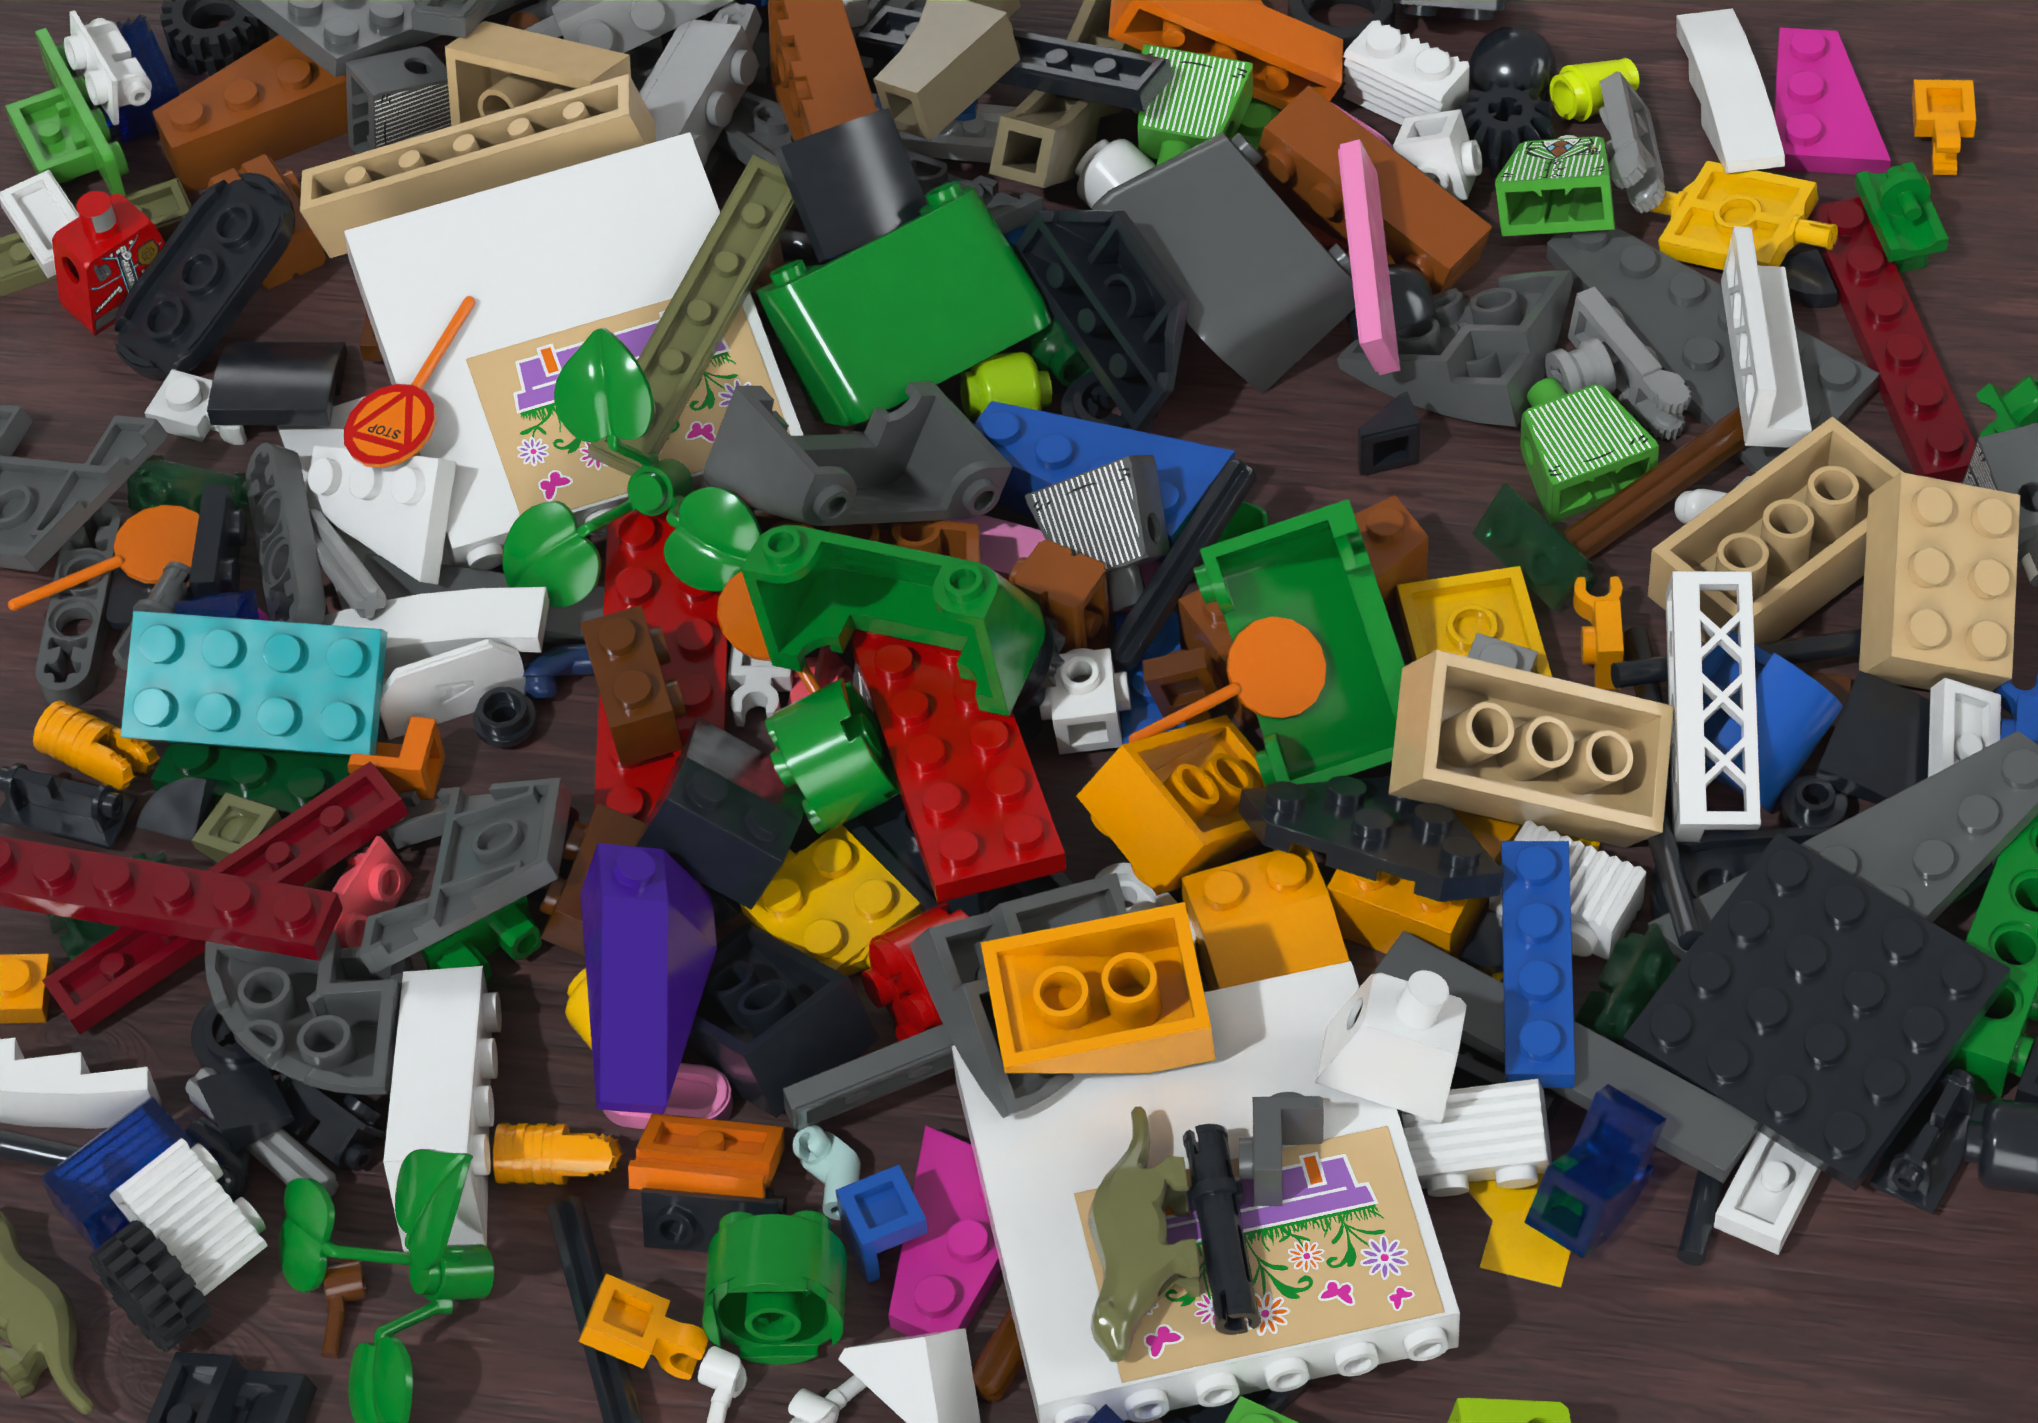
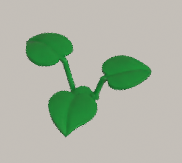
[502,328,763,607]
[279,1149,494,1423]

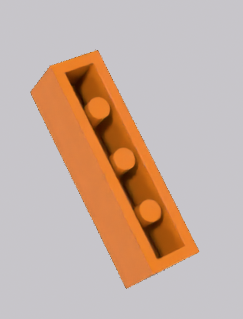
[1108,0,1343,110]

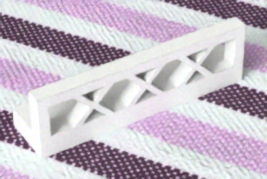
[1721,226,1812,448]
[1665,571,1761,842]

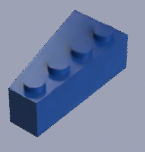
[973,401,1235,562]

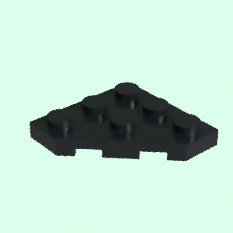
[1238,773,1504,902]

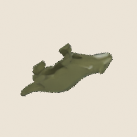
[1088,1106,1200,1362]
[0,1211,93,1415]

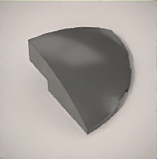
[1337,270,1573,427]
[909,873,1127,1118]
[205,931,415,1095]

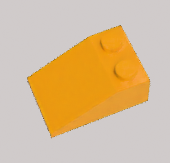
[1076,715,1265,896]
[1327,809,1523,959]
[1181,844,1349,991]
[980,902,1216,1073]

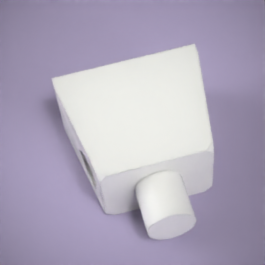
[1315,970,1467,1123]

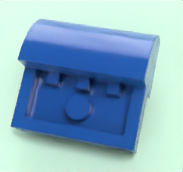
[1702,631,1844,814]

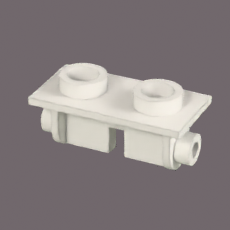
[64,10,152,125]

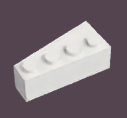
[383,966,502,1253]

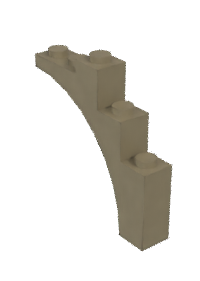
[873,0,1021,140]
[989,0,1142,188]

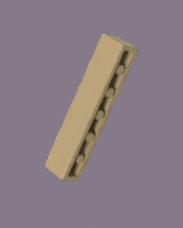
[300,74,656,258]

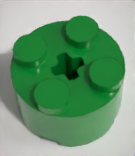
[765,678,900,834]
[702,1210,847,1365]

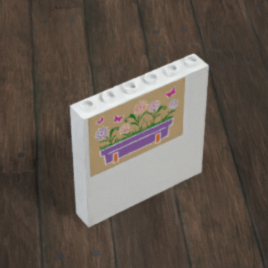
[344,132,803,571]
[952,961,1460,1423]

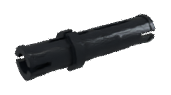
[1183,1124,1261,1335]

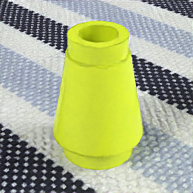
[1550,58,1639,121]

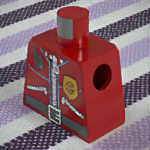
[52,191,165,336]

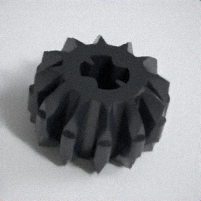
[1459,80,1554,178]

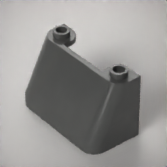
[1092,132,1355,394]
[703,382,1012,526]

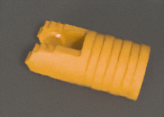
[33,700,160,791]
[493,1123,625,1185]

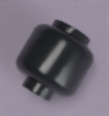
[1964,1099,2038,1194]

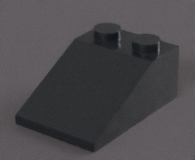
[636,717,805,910]
[687,922,880,1118]

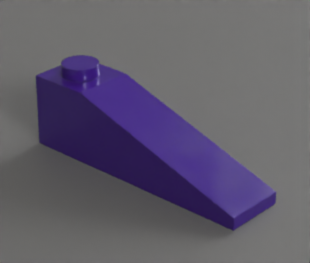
[580,843,717,1114]

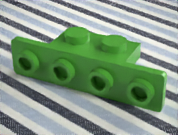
[5,28,129,197]

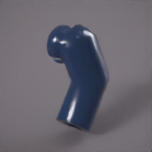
[522,644,594,699]

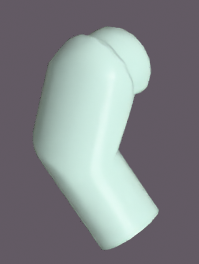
[792,1125,861,1220]

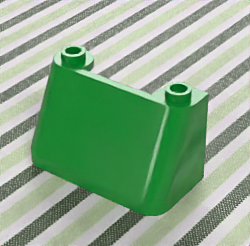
[756,181,1053,426]
[1193,499,1405,787]
[741,525,1046,716]

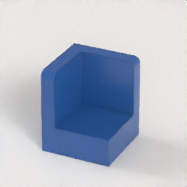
[835,1165,928,1284]

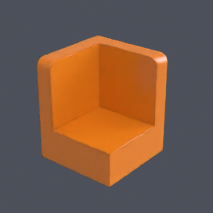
[347,716,446,800]

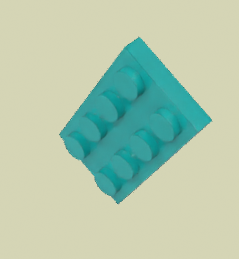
[120,611,388,756]

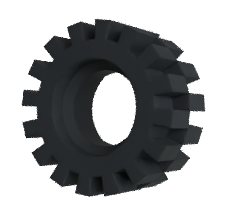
[160,0,269,77]
[88,1220,212,1353]

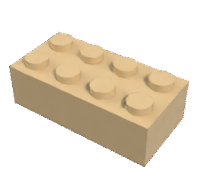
[1648,417,1903,644]
[1389,650,1674,848]

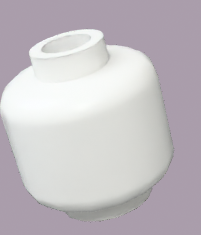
[1075,139,1156,209]

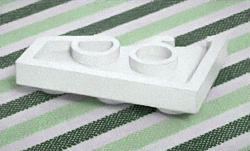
[306,445,456,585]

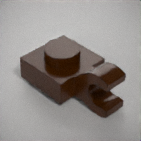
[1143,646,1224,726]

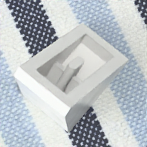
[838,1328,981,1423]

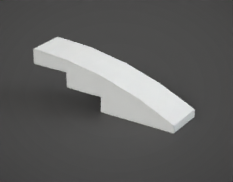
[1676,8,1785,174]
[322,587,550,679]
[0,1037,162,1129]

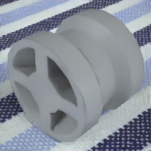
[1545,336,1616,394]

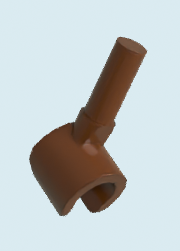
[321,1260,368,1359]

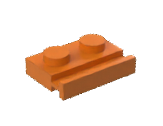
[628,1114,785,1198]

